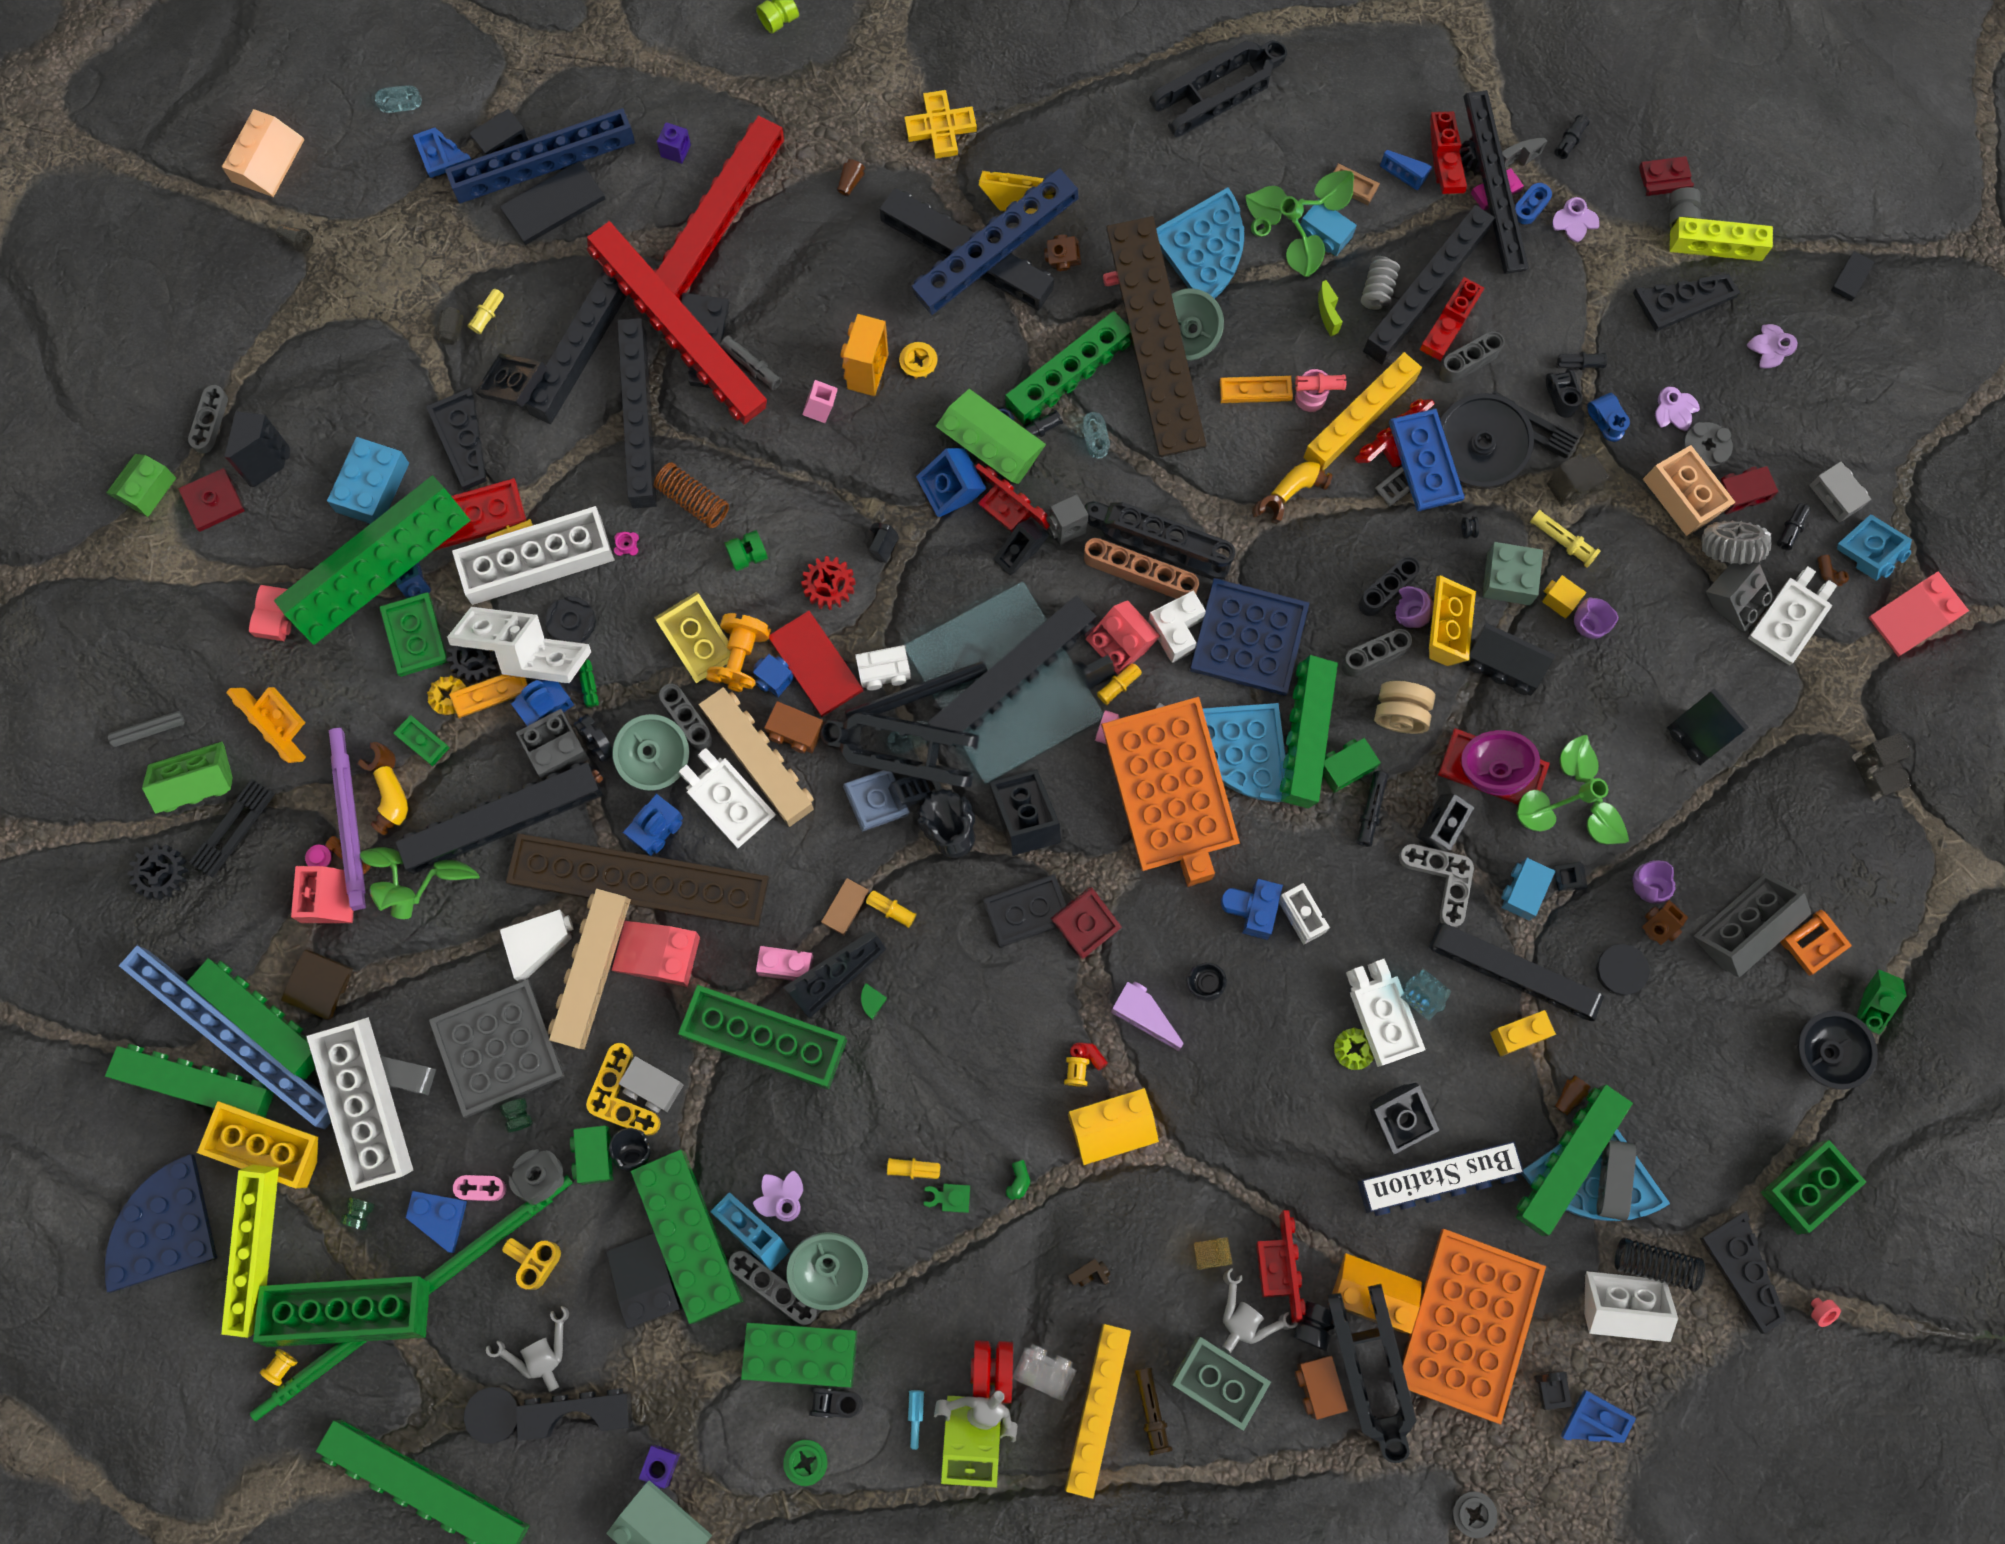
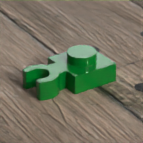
[924,1184,970,1213]

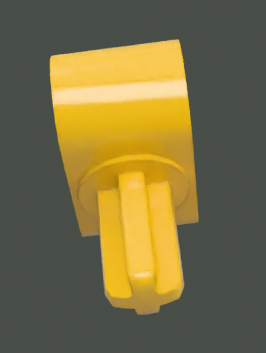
[502,1238,561,1290]

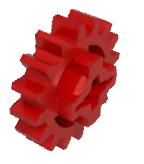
[801,556,856,610]

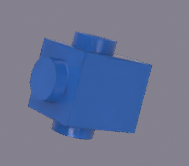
[753,654,794,697]

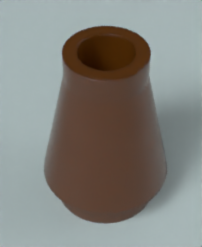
[837,159,865,196]
[1555,1075,1591,1116]

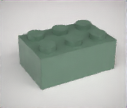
[1170,1337,1271,1431]

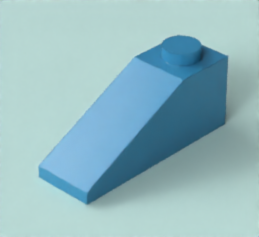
[710,1192,790,1271]

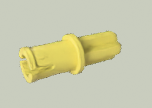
[467,289,504,334]

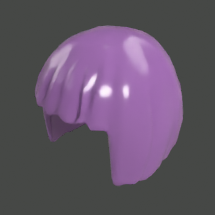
[1395,586,1434,628]
[1574,597,1619,639]
[1632,860,1675,904]

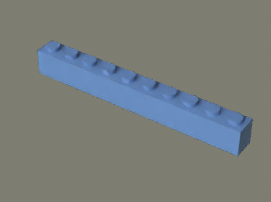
[119,945,331,1129]

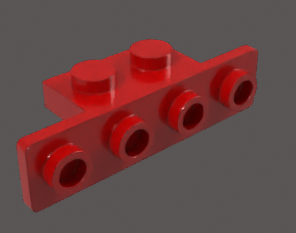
[1354,399,1435,467]
[975,463,1050,532]
[1256,1210,1305,1323]

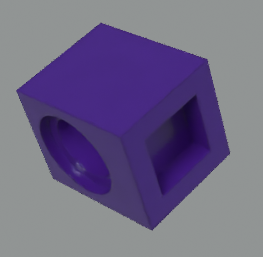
[657,122,691,164]
[639,1444,680,1489]

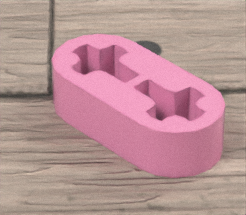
[453,1175,506,1201]

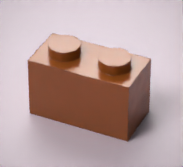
[764,701,823,753]
[1295,1355,1348,1420]

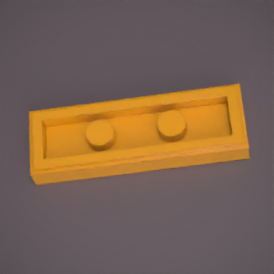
[1219,376,1293,403]
[449,674,528,719]

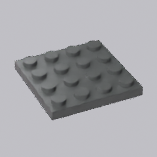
[429,980,565,1118]

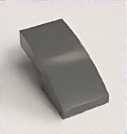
[1502,138,1547,168]

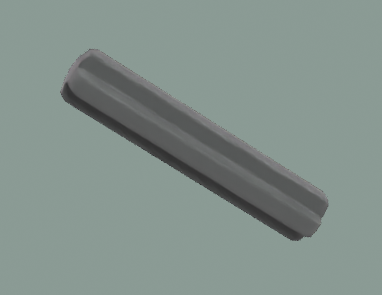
[108,711,185,747]

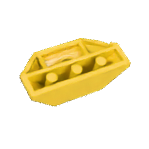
[979,171,1075,214]

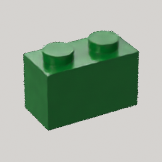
[1323,738,1381,793]
[570,1126,614,1185]

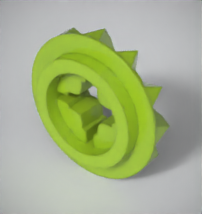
[1334,1028,1374,1070]

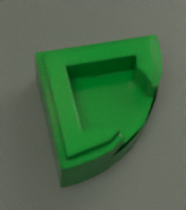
[861,984,887,1020]

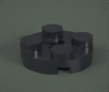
[574,714,613,763]

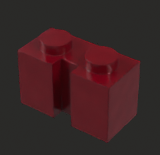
[1720,466,1779,515]

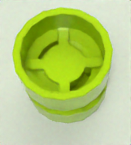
[756,0,799,34]

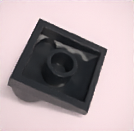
[1370,1083,1440,1155]

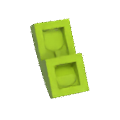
[1318,280,1343,337]

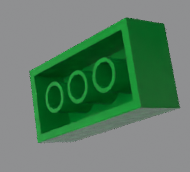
[741,1323,857,1388]

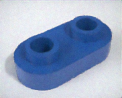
[1515,183,1552,224]

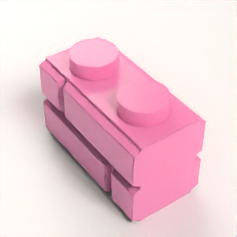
[756,946,814,981]

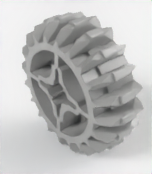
[1701,520,1772,565]

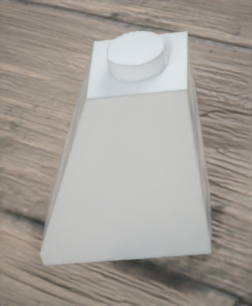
[500,910,574,983]

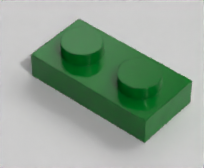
[393,715,450,767]

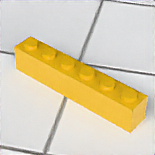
[1303,352,1422,470]
[1065,1324,1131,1499]

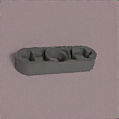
[188,385,228,454]

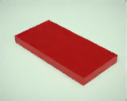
[433,478,527,551]
[769,611,863,717]
[1438,728,1550,805]

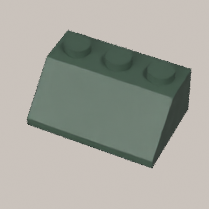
[606,1480,712,1544]

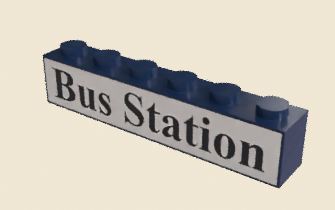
[1357,1142,1524,1216]

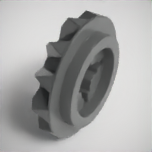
[1452,1491,1497,1538]

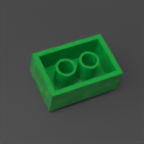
[1760,1140,1866,1235]

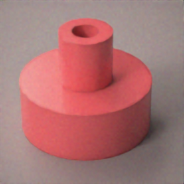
[1811,1298,1841,1327]

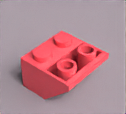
[1086,601,1160,675]
[291,866,354,923]

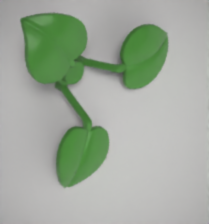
[1246,170,1354,277]
[1517,735,1629,845]
[360,847,480,919]

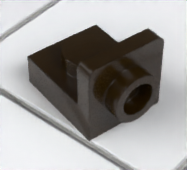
[1067,1259,1111,1287]

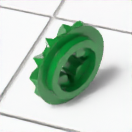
[783,1440,828,1486]

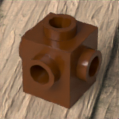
[1044,235,1081,271]
[1642,900,1688,945]

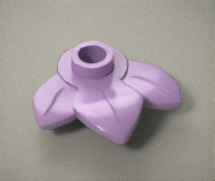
[1552,197,1599,242]
[1747,324,1798,369]
[1655,387,1700,431]
[753,1171,803,1222]

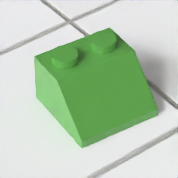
[106,454,176,517]

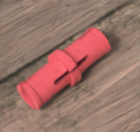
[1295,373,1346,393]

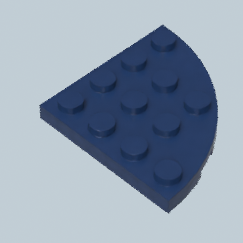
[105,1154,217,1293]

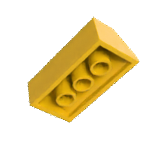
[197,1101,318,1189]

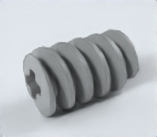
[1361,256,1400,310]

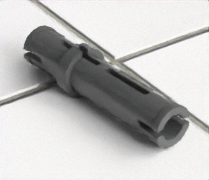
[720,335,782,390]

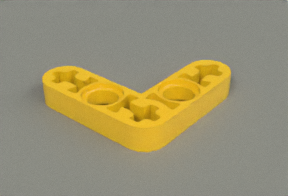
[586,1043,661,1136]

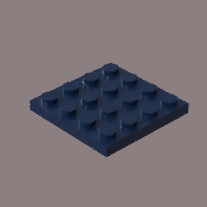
[1190,578,1309,696]

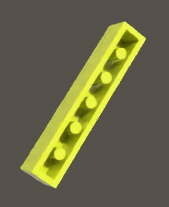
[221,1165,279,1338]

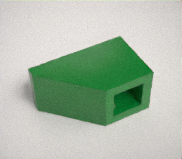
[1856,969,1906,1035]

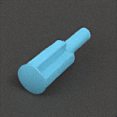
[908,1390,925,1450]

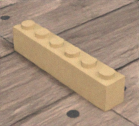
[699,687,814,827]
[548,889,631,1049]

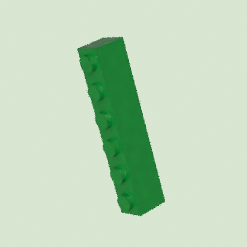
[1280,655,1338,809]
[187,958,316,1080]
[105,1044,274,1118]
[1515,1085,1633,1237]

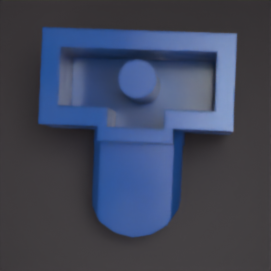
[511,680,574,726]
[623,794,683,856]
[1221,879,1283,940]

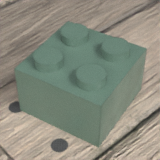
[1482,542,1543,606]

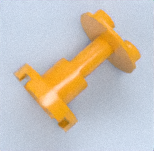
[706,613,771,692]

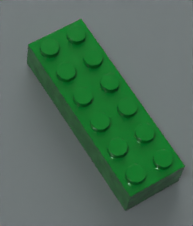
[678,985,847,1090]
[631,1150,744,1324]
[253,1276,430,1347]

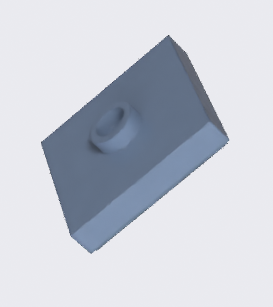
[843,770,910,832]

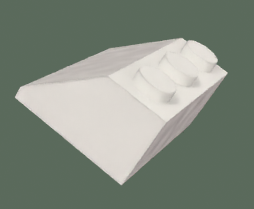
[1584,1271,1678,1342]

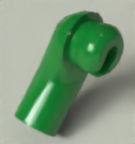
[1006,1160,1030,1200]

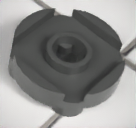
[1682,422,1733,470]
[509,1149,565,1205]

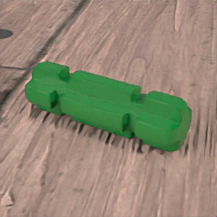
[578,659,599,708]

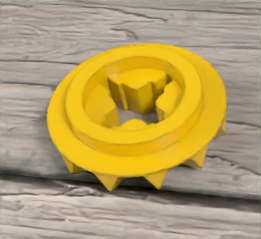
[899,342,937,379]
[427,675,466,715]

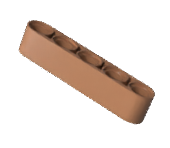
[1083,538,1199,599]

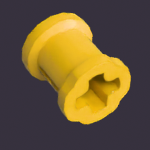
[1064,1057,1089,1087]
[260,1349,298,1386]

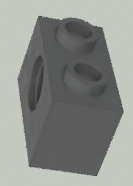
[1048,494,1088,545]

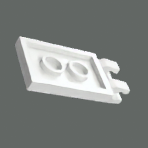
[1748,566,1837,666]
[679,748,776,849]
[1346,959,1425,1067]

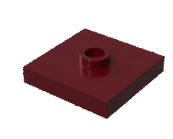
[178,468,245,532]
[1050,887,1122,959]

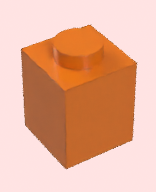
[1180,850,1215,887]

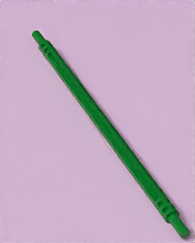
[250,1174,574,1421]

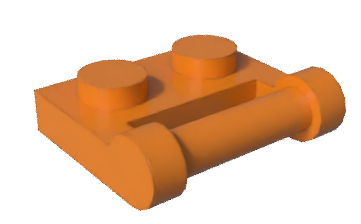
[1780,910,1852,976]

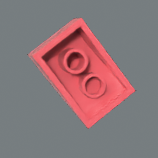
[1868,571,1969,657]
[612,921,700,987]

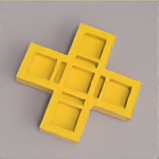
[905,90,977,159]

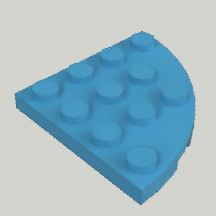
[1156,187,1244,299]
[1202,703,1285,802]
[1521,1129,1670,1221]

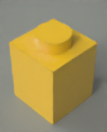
[1542,575,1586,619]

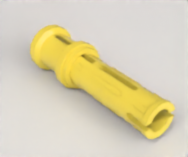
[1530,510,1601,568]

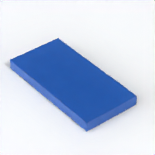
[1389,409,1465,511]

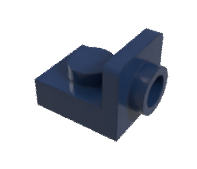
[396,562,431,598]

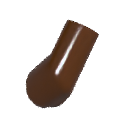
[1817,555,1849,586]

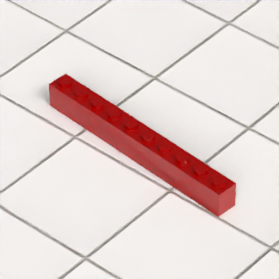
[654,116,784,301]
[587,221,767,425]

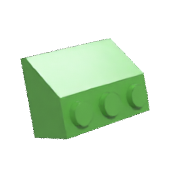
[142,742,233,814]

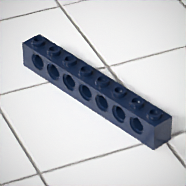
[445,108,635,204]
[912,168,1079,315]

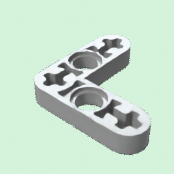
[1399,844,1474,928]

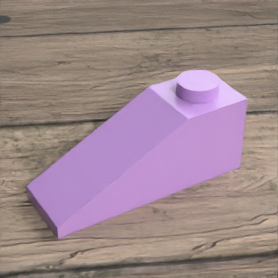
[1111,982,1184,1051]

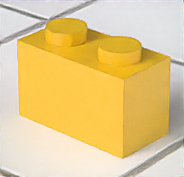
[1490,1010,1556,1057]

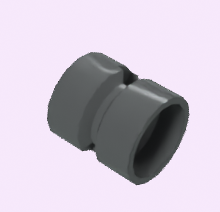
[1669,187,1701,229]

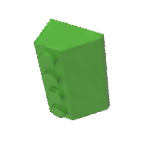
[936,389,1046,484]

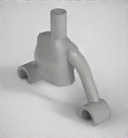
[1221,1268,1298,1354]
[486,1306,569,1392]
[934,1391,1018,1442]

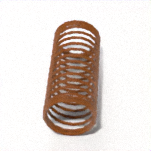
[654,462,729,529]

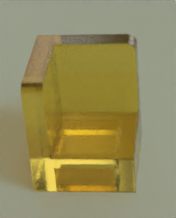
[1194,1237,1232,1270]

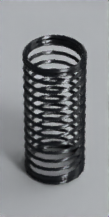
[1614,1237,1705,1292]

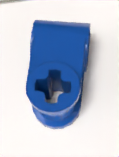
[1587,393,1630,442]

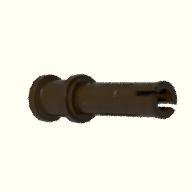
[1135,1367,1173,1456]

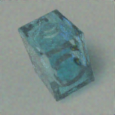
[1400,969,1452,1021]

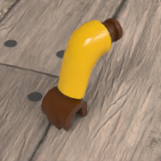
[1252,462,1332,524]
[357,742,408,835]

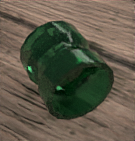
[500,1098,533,1133]
[340,1197,375,1230]

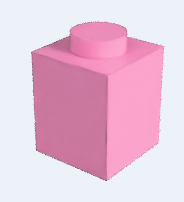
[802,380,838,423]

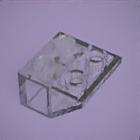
[1012,1344,1076,1401]

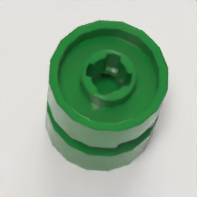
[724,530,768,572]

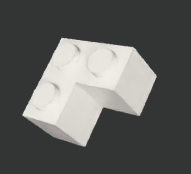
[1148,590,1206,663]

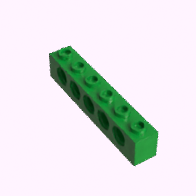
[1005,311,1131,425]

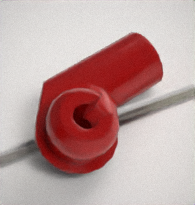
[1070,1042,1108,1071]

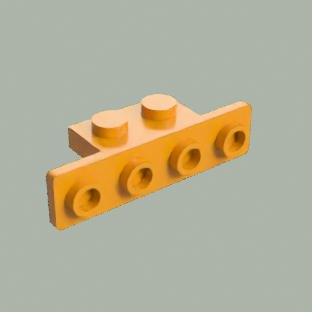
[226,687,306,763]

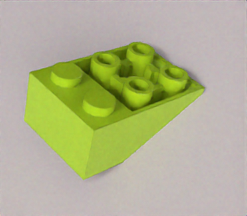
[941,1396,1002,1488]

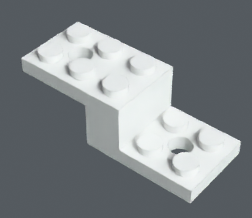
[447,607,591,683]

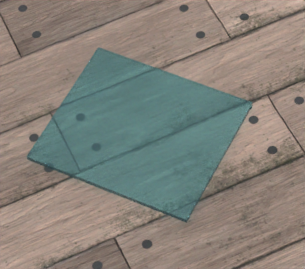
[904,582,1104,784]

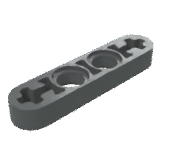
[729,1251,818,1325]

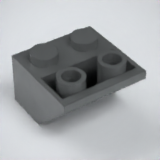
[1706,562,1774,632]
[516,709,589,781]

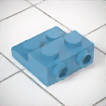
[1837,515,1912,581]

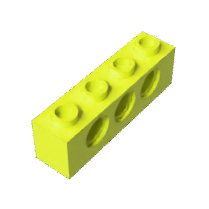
[1669,217,1773,261]

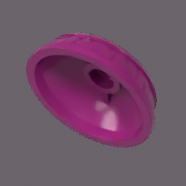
[1462,730,1540,796]

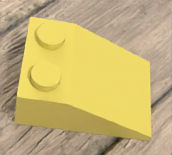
[654,592,731,683]

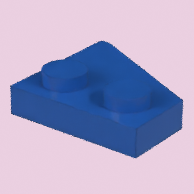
[413,128,471,178]
[406,1191,467,1253]
[1561,1389,1636,1443]

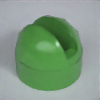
[1251,217,1271,237]

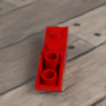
[1431,111,1467,194]
[1420,277,1484,361]

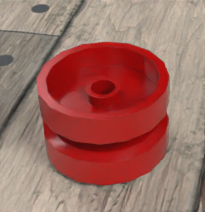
[971,1341,1013,1403]

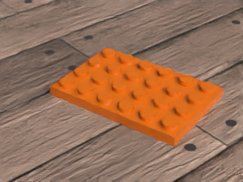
[1101,697,1240,871]
[1402,1229,1546,1425]

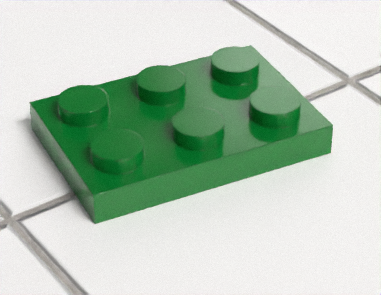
[380,592,448,677]

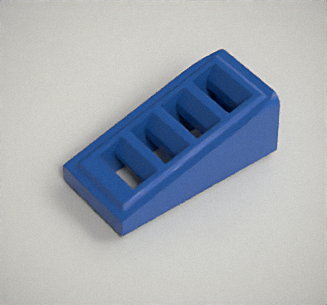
[1380,150,1432,190]

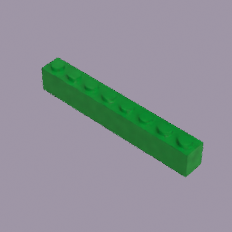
[316,1419,530,1544]

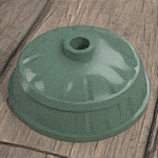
[1172,289,1224,361]
[612,714,689,790]
[787,1232,868,1310]

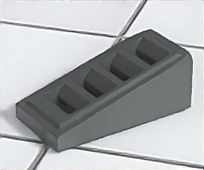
[1375,466,1411,507]

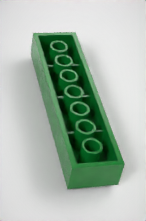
[274,475,471,645]

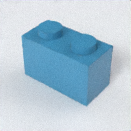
[1301,199,1357,256]
[1501,858,1555,921]

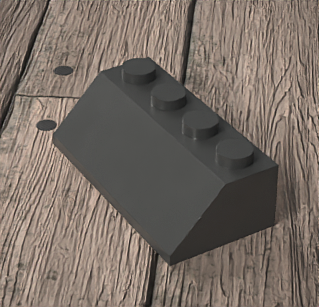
[1693,873,1811,978]

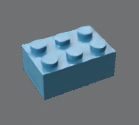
[327,437,409,524]

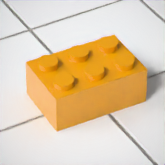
[841,314,888,396]

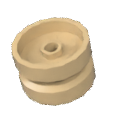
[1374,681,1435,734]

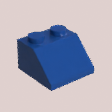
[916,448,986,517]

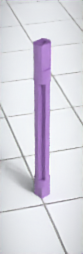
[329,728,366,911]

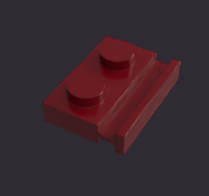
[1639,156,1694,196]

